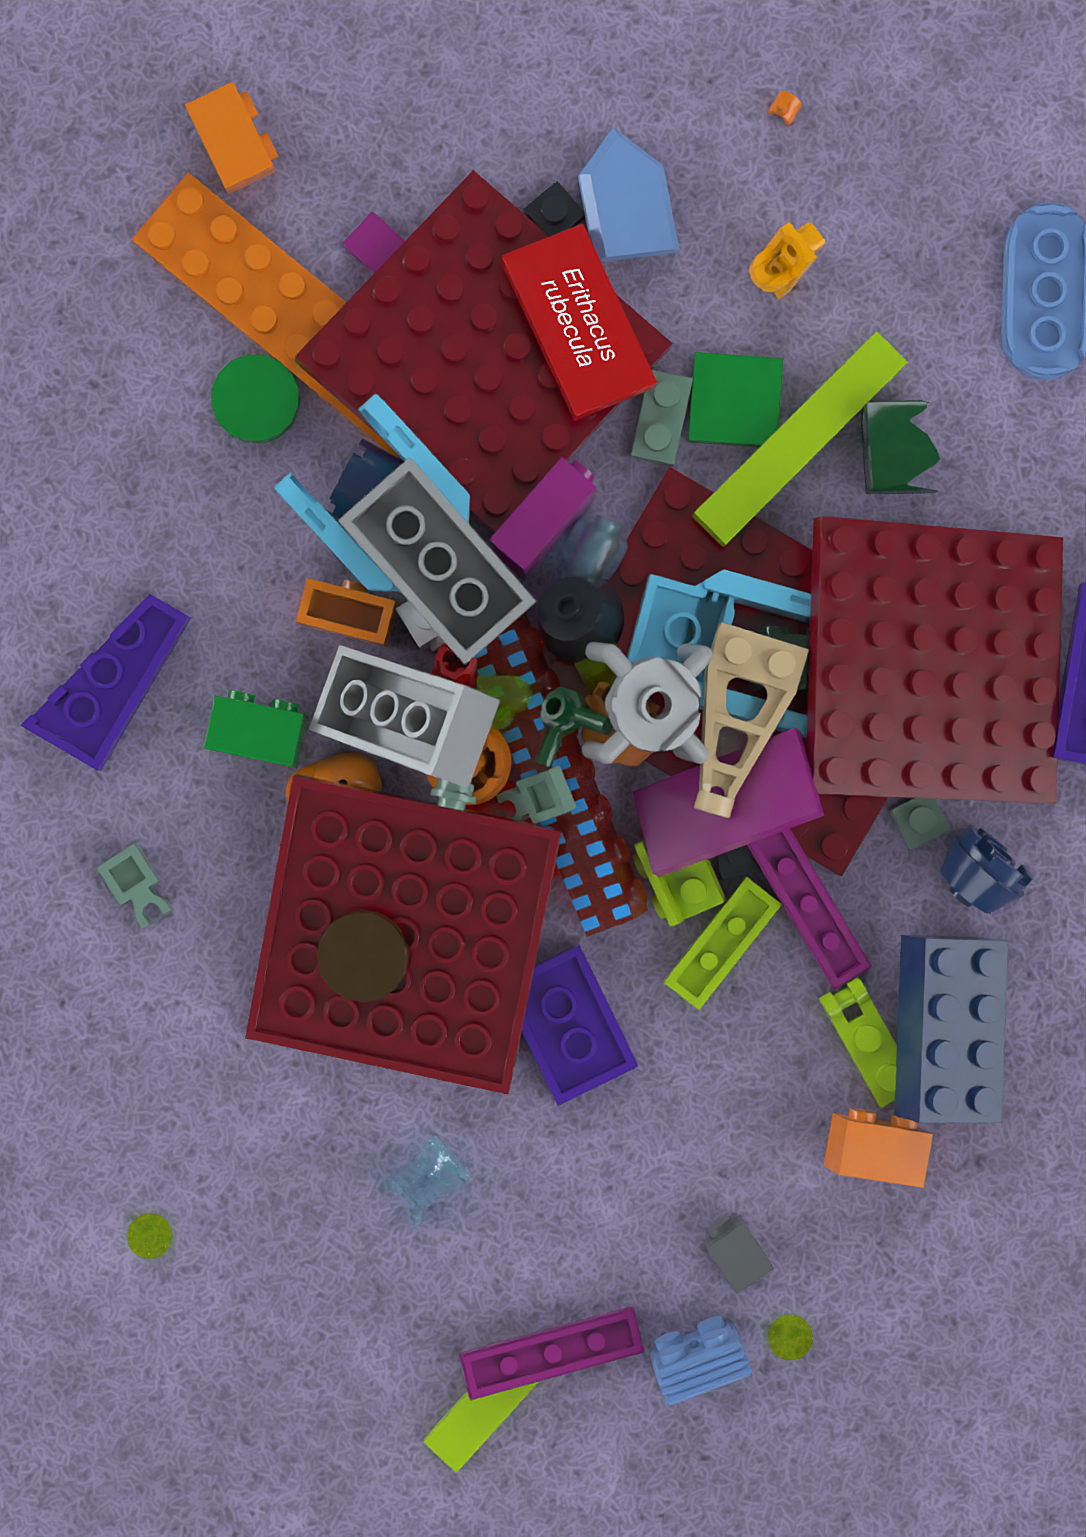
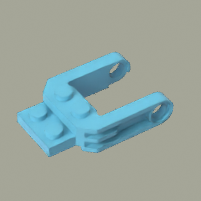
[274,394,470,592]
[626,570,811,738]

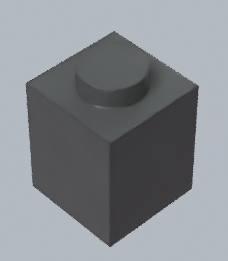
[703,1215,774,1294]

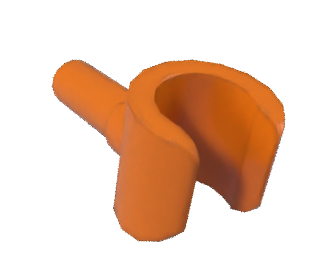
[767,90,802,126]

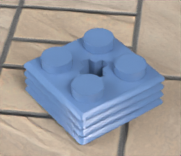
[650,1316,752,1405]

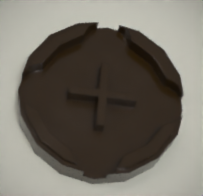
[317,909,410,1002]

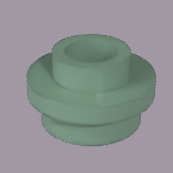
[430,778,477,811]

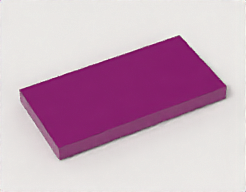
[633,728,824,877]

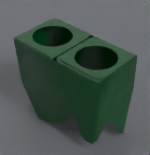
[860,400,940,495]

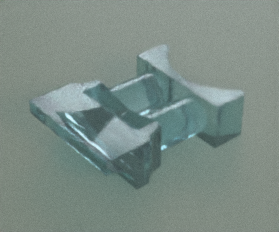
[378,1134,473,1229]

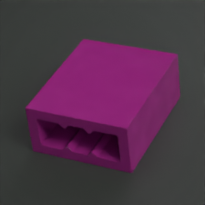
[489,457,597,581]

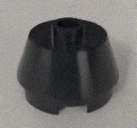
[538,575,624,662]

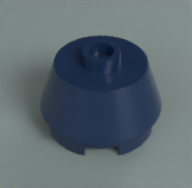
[940,825,1033,914]

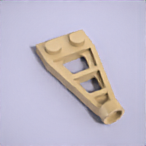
[694,622,809,818]

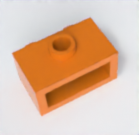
[185,81,279,194]
[296,578,399,648]
[823,1108,933,1188]

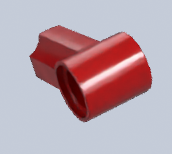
[431,644,481,689]

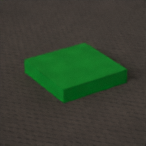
[688,352,783,448]

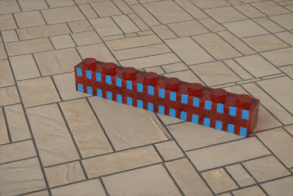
[474,611,648,937]

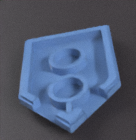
[578,127,680,262]

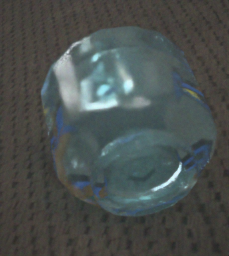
[562,514,628,579]

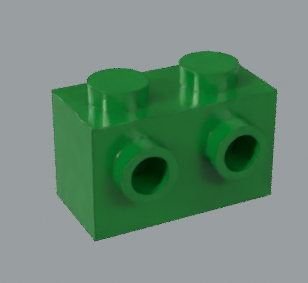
[203,690,309,768]

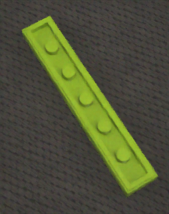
[692,331,908,547]

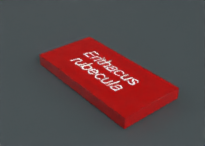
[500,224,657,421]

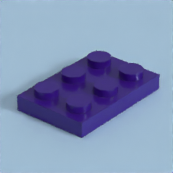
[522,944,639,1106]

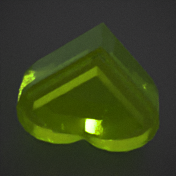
[477,676,532,730]

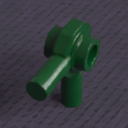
[534,686,613,768]

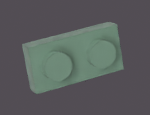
[630,370,693,467]

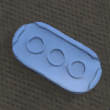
[1001,203,1086,380]

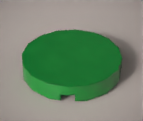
[211,354,300,444]

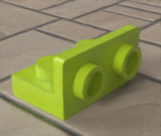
[633,839,727,927]

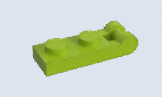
[818,976,897,1108]

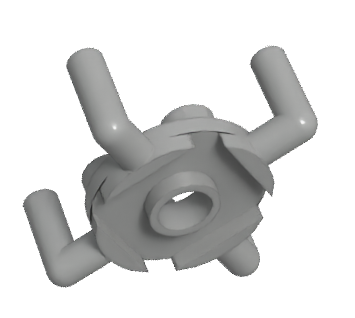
[582,642,713,764]

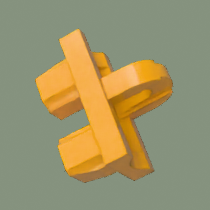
[749,222,826,299]

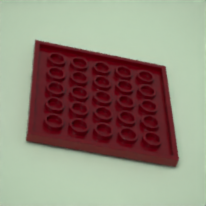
[295,170,673,535]
[806,516,1063,804]
[245,774,562,1095]

